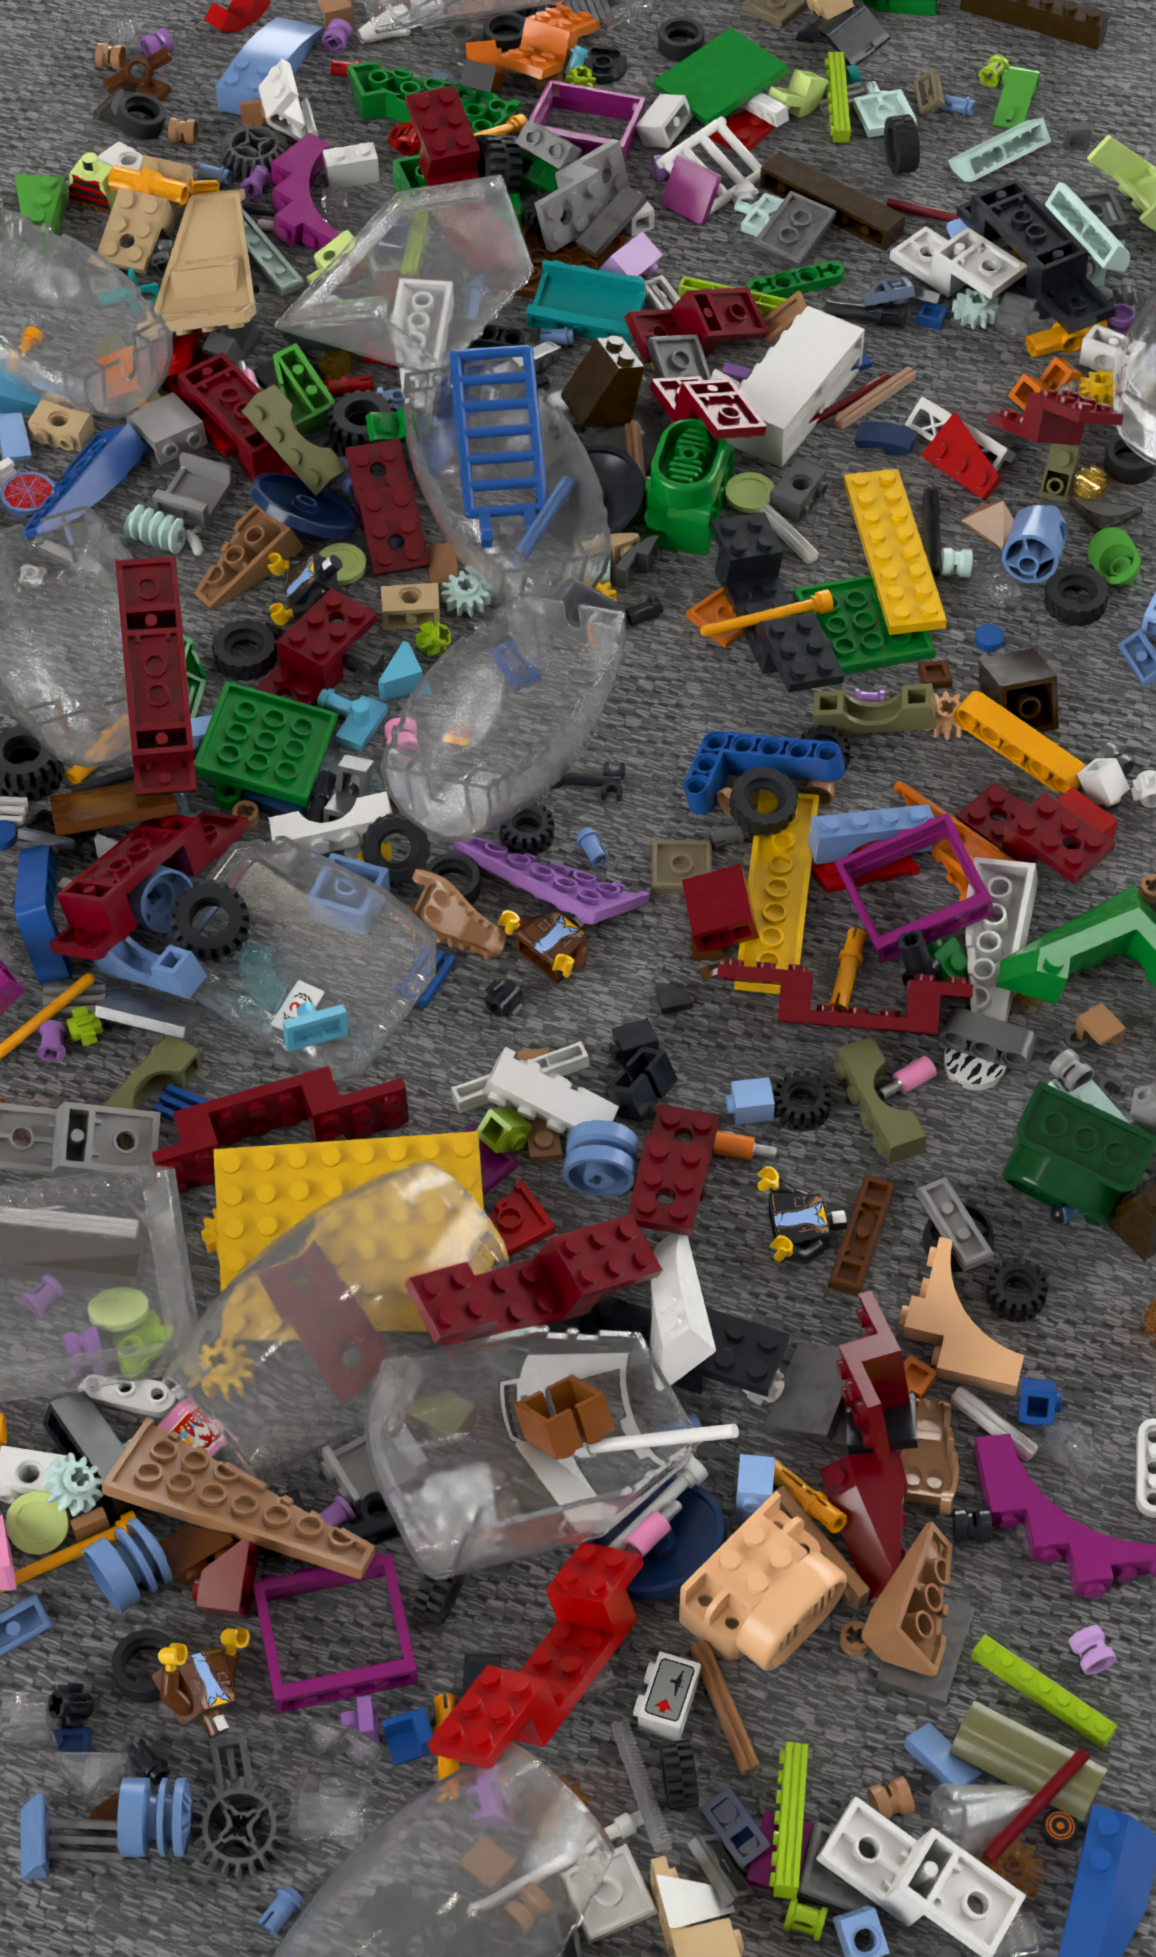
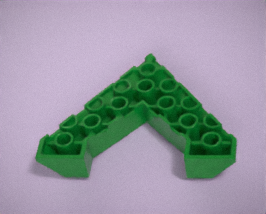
[347,61,522,200]
[996,885,1156,1004]

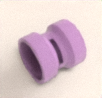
[1068,1625,1117,1675]

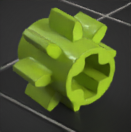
[564,65,596,88]
[416,620,451,657]
[66,1006,103,1047]

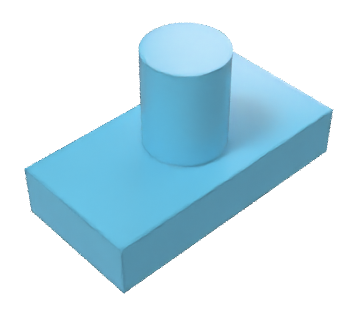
[335,695,388,752]
[283,1002,348,1052]

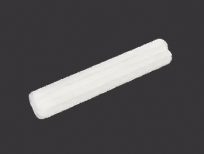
[759,504,818,564]
[950,1387,1038,1461]

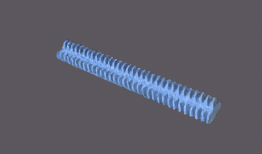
[511,476,576,566]

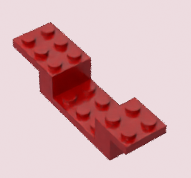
[427,1541,644,1770]

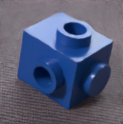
[1017,1377,1062,1426]

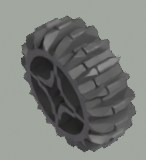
[220,123,289,179]
[191,1776,291,1881]

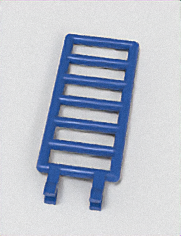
[450,345,548,549]

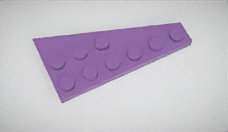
[452,836,650,924]

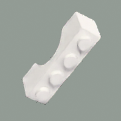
[269,791,397,864]

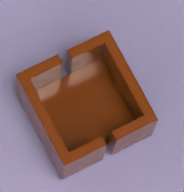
[514,1374,615,1461]

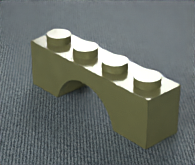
[242,384,348,496]
[813,683,937,735]
[103,1035,203,1150]
[834,1036,927,1164]

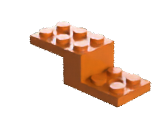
[497,5,601,80]

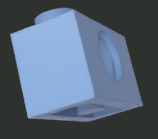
[735,1454,775,1524]

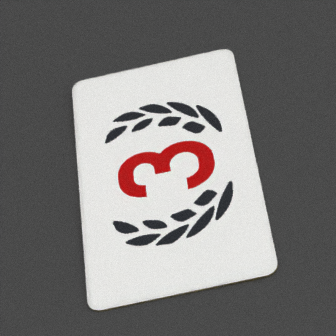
[271,980,324,1030]

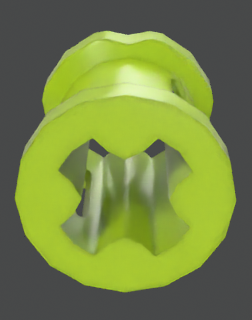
[978,54,1010,87]
[783,1899,828,1941]

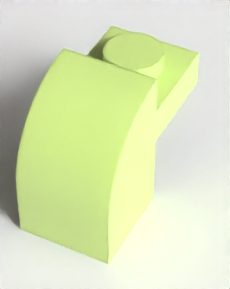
[768,69,828,117]

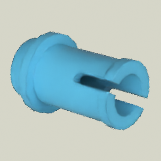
[564,45,589,75]
[317,688,354,718]

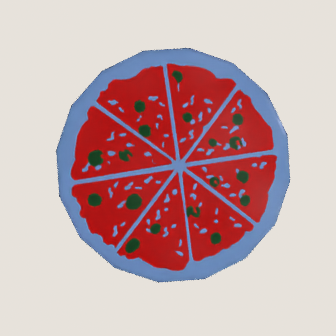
[0,472,55,518]

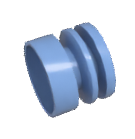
[126,865,193,933]
[82,1517,173,1614]
[117,1778,194,1857]

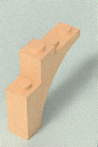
[898,1237,1024,1396]

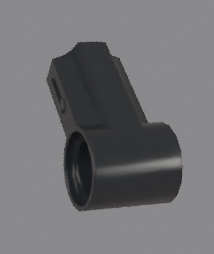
[897,930,942,987]

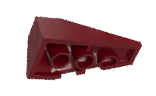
[820,1450,907,1605]

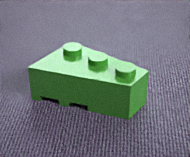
[14,174,69,253]
[273,343,335,436]

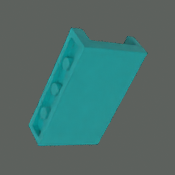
[526,260,647,347]

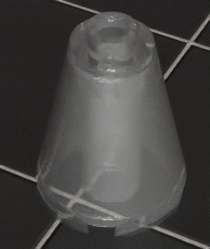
[930,1783,1035,1855]

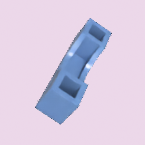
[808,804,934,864]
[94,935,207,999]

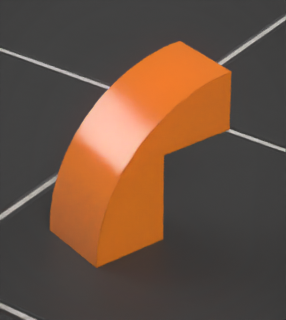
[1008,356,1083,410]

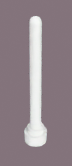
[607,1456,708,1550]

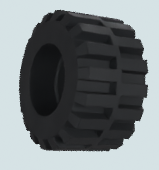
[475,135,523,201]
[328,390,396,457]
[0,723,65,802]
[170,879,251,963]

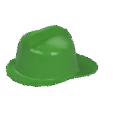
[1087,527,1141,587]

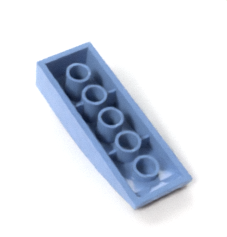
[215,17,323,115]

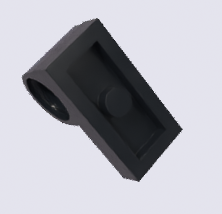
[339,1491,404,1546]

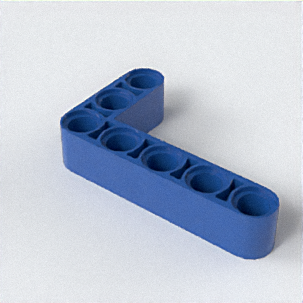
[683,731,846,814]
[14,844,72,985]

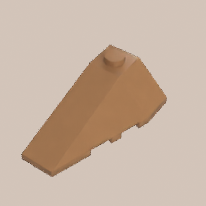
[194,504,304,611]
[861,1522,952,1677]

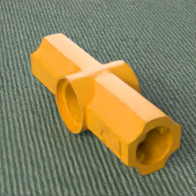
[108,165,189,207]
[1026,320,1109,357]

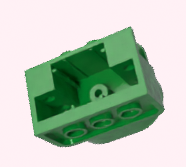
[642,418,734,556]

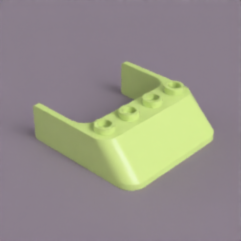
[1087,135,1156,231]

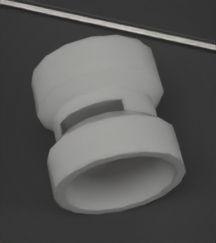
[1049,1049,1094,1092]

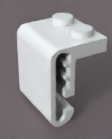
[258,59,318,141]

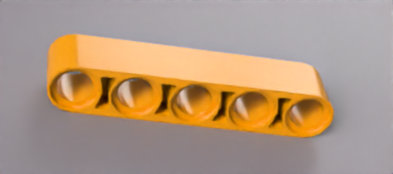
[953,691,1086,793]

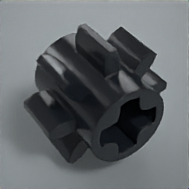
[485,979,523,1017]
[48,1683,93,1728]

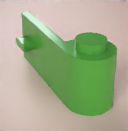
[992,66,1041,129]

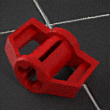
[387,119,421,156]

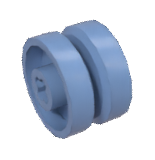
[563,1120,638,1196]

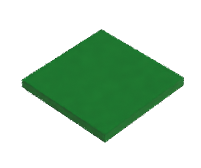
[652,27,789,125]
[793,575,936,674]
[194,681,339,807]

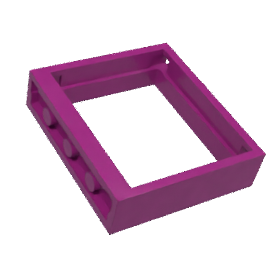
[524,80,646,162]
[835,813,995,964]
[252,1553,418,1714]

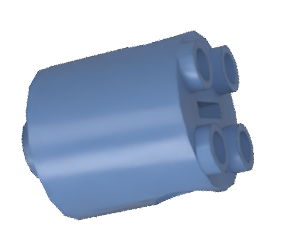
[1002,505,1068,583]

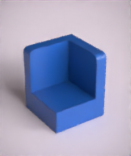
[382,1707,433,1766]

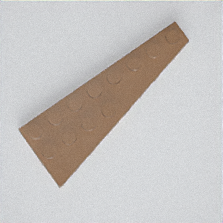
[102,1417,375,1580]

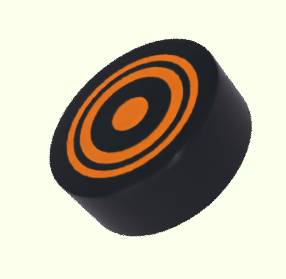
[1040,1808,1079,1848]

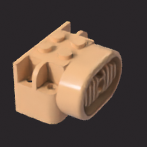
[679,1491,847,1671]

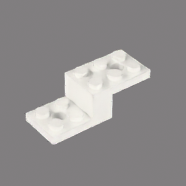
[890,226,1027,299]
[816,1796,1026,1957]

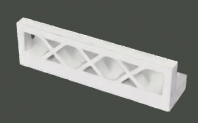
[905,396,1017,472]

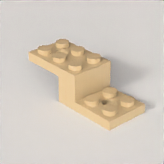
[95,155,194,275]
[650,1856,744,1957]

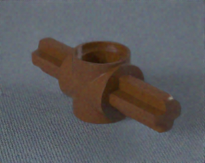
[103,48,173,94]

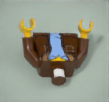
[497,910,591,984]
[152,1628,250,1738]

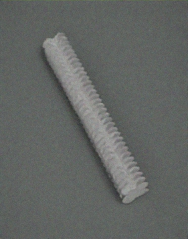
[610,1720,673,1853]

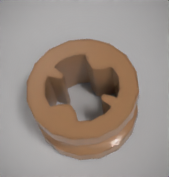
[232,800,260,829]
[1139,874,1156,904]
[839,1621,870,1657]

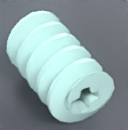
[123,504,187,554]

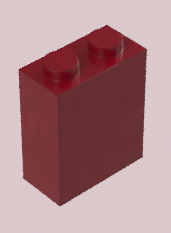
[682,864,759,953]

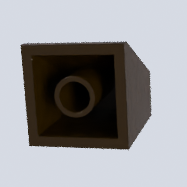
[561,336,644,427]
[978,648,1059,733]
[1108,1176,1156,1262]

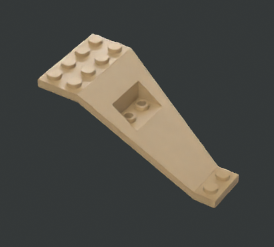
[139,188,257,339]

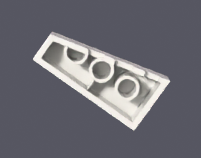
[483,1047,619,1134]

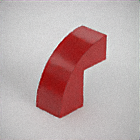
[204,0,271,33]

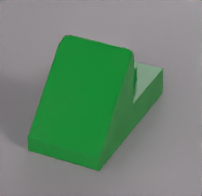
[366,406,420,443]

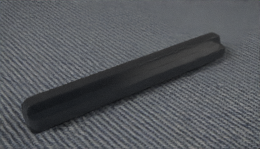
[923,488,941,577]

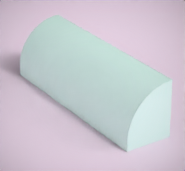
[948,118,1051,182]
[1045,182,1130,272]

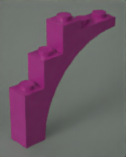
[271,133,340,252]
[973,1434,1156,1599]

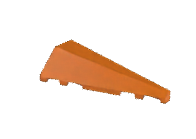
[893,780,1015,901]

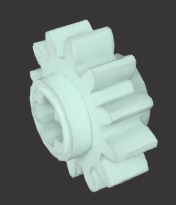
[952,288,1000,329]
[441,571,491,617]
[41,1453,104,1516]

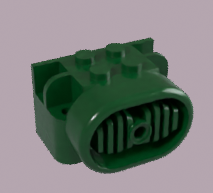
[1002,1081,1156,1227]

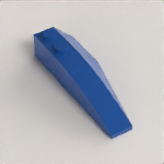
[20,423,148,539]
[1057,1804,1156,1957]

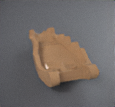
[395,869,507,961]
[896,1398,959,1516]

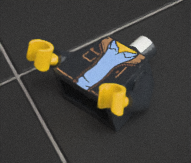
[267,553,343,626]
[757,1166,847,1265]

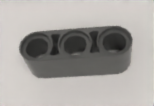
[940,1008,1037,1070]

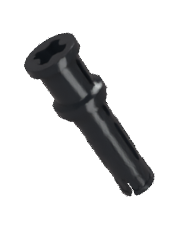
[825,300,907,329]

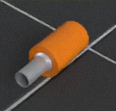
[713,1131,777,1161]

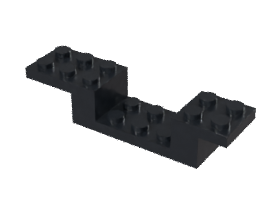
[956,178,1116,334]
[710,512,845,693]
[533,1252,790,1397]

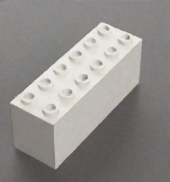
[726,306,865,468]

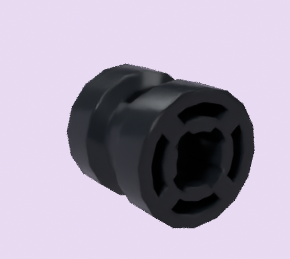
[952,1508,991,1543]

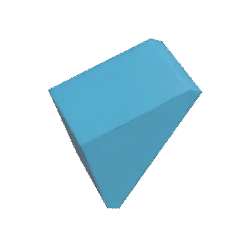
[378,641,424,701]

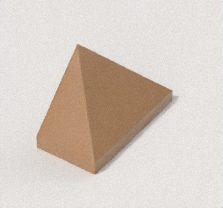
[763,290,807,343]
[961,500,1014,551]
[428,542,458,587]

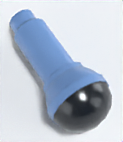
[1050,1204,1087,1225]

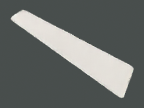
[515,1441,612,1519]
[656,1874,735,1929]

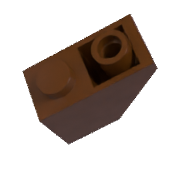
[158,1524,239,1586]

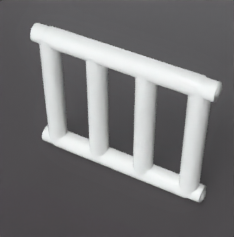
[656,116,762,215]

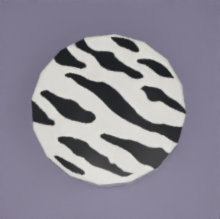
[944,1048,1007,1090]

